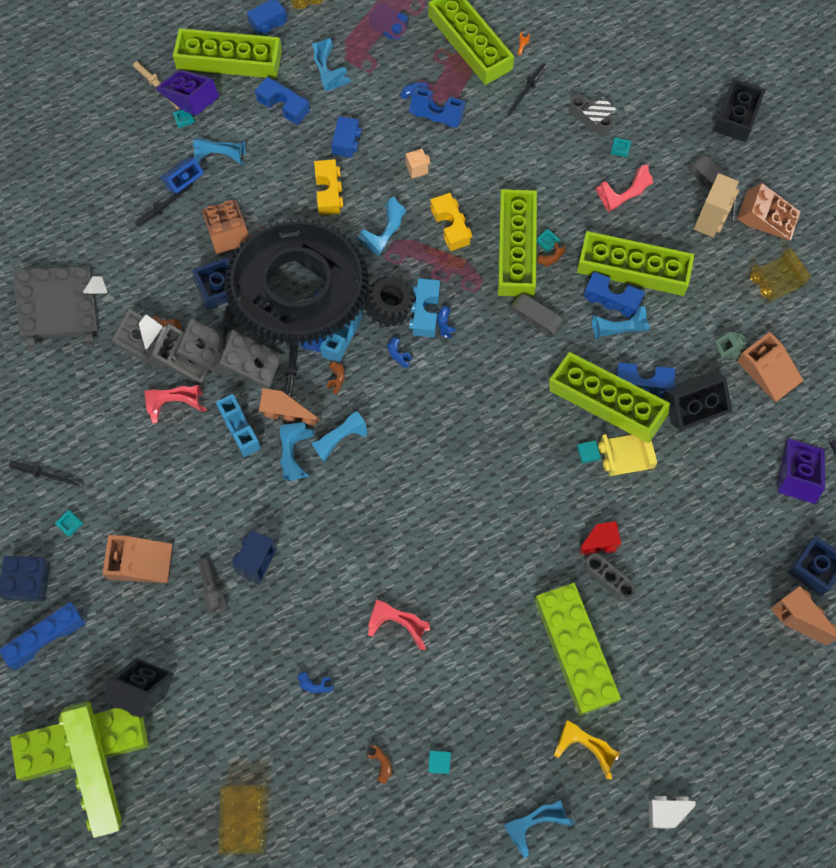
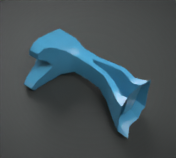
[312,38,351,92]
[193,138,246,166]
[356,196,406,256]
[591,306,650,340]
[310,411,368,464]
[280,422,315,481]
[504,800,575,858]

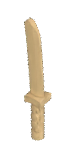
[133,61,180,109]

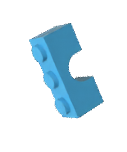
[409,279,440,337]
[320,310,363,363]
[216,394,261,457]

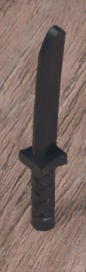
[508,63,547,115]
[135,183,193,227]
[218,306,232,354]
[285,342,298,397]
[9,461,84,487]

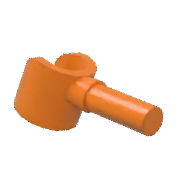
[517,32,530,55]

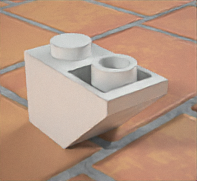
[649,796,696,829]

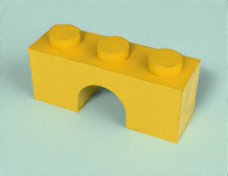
[314,159,343,215]
[430,193,472,251]

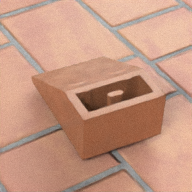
[737,183,800,241]
[202,200,249,254]
[737,332,803,403]
[259,388,321,425]
[103,535,173,583]
[771,586,836,646]

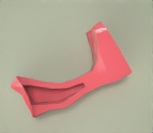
[596,165,653,212]
[145,385,207,423]
[368,600,430,650]

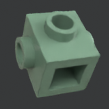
[715,332,748,360]

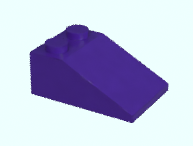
[155,69,220,116]
[778,438,825,504]

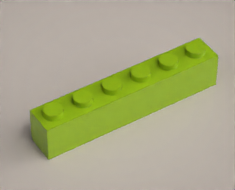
[59,701,122,838]

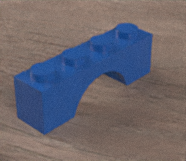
[0,602,86,671]

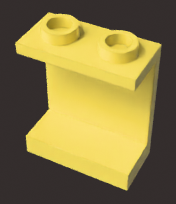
[598,434,657,476]

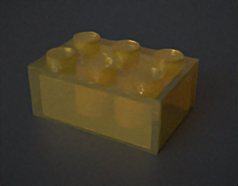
[218,785,266,855]

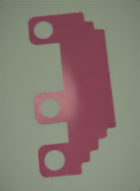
[344,0,426,73]
[413,37,473,104]
[384,239,484,293]

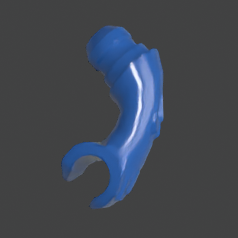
[401,81,432,99]
[437,306,456,339]
[387,337,412,368]
[297,672,334,693]

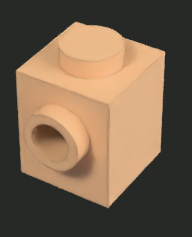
[406,149,430,179]

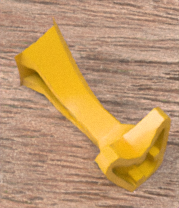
[554,720,620,780]

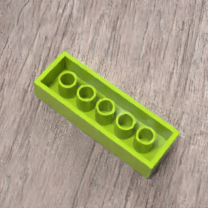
[428,0,514,85]
[173,28,282,79]
[497,189,537,297]
[577,231,695,296]
[549,352,670,443]
[534,583,621,716]
[10,708,149,781]

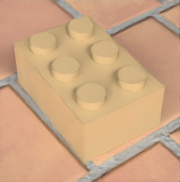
[694,173,739,237]

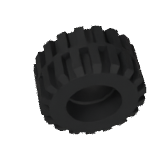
[364,276,414,327]

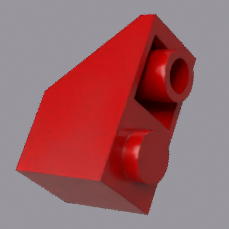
[579,521,621,557]

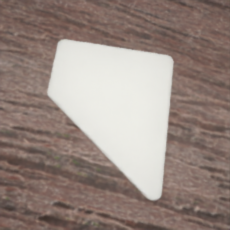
[83,276,107,293]
[139,315,162,349]

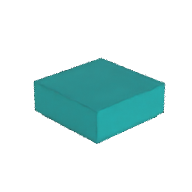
[172,110,195,128]
[610,137,632,158]
[536,228,561,252]
[577,440,601,464]
[55,509,84,537]
[428,751,451,774]

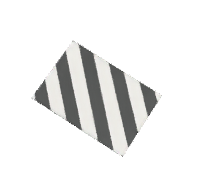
[583,97,616,124]

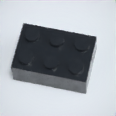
[713,79,766,142]
[664,371,733,431]
[103,658,174,718]

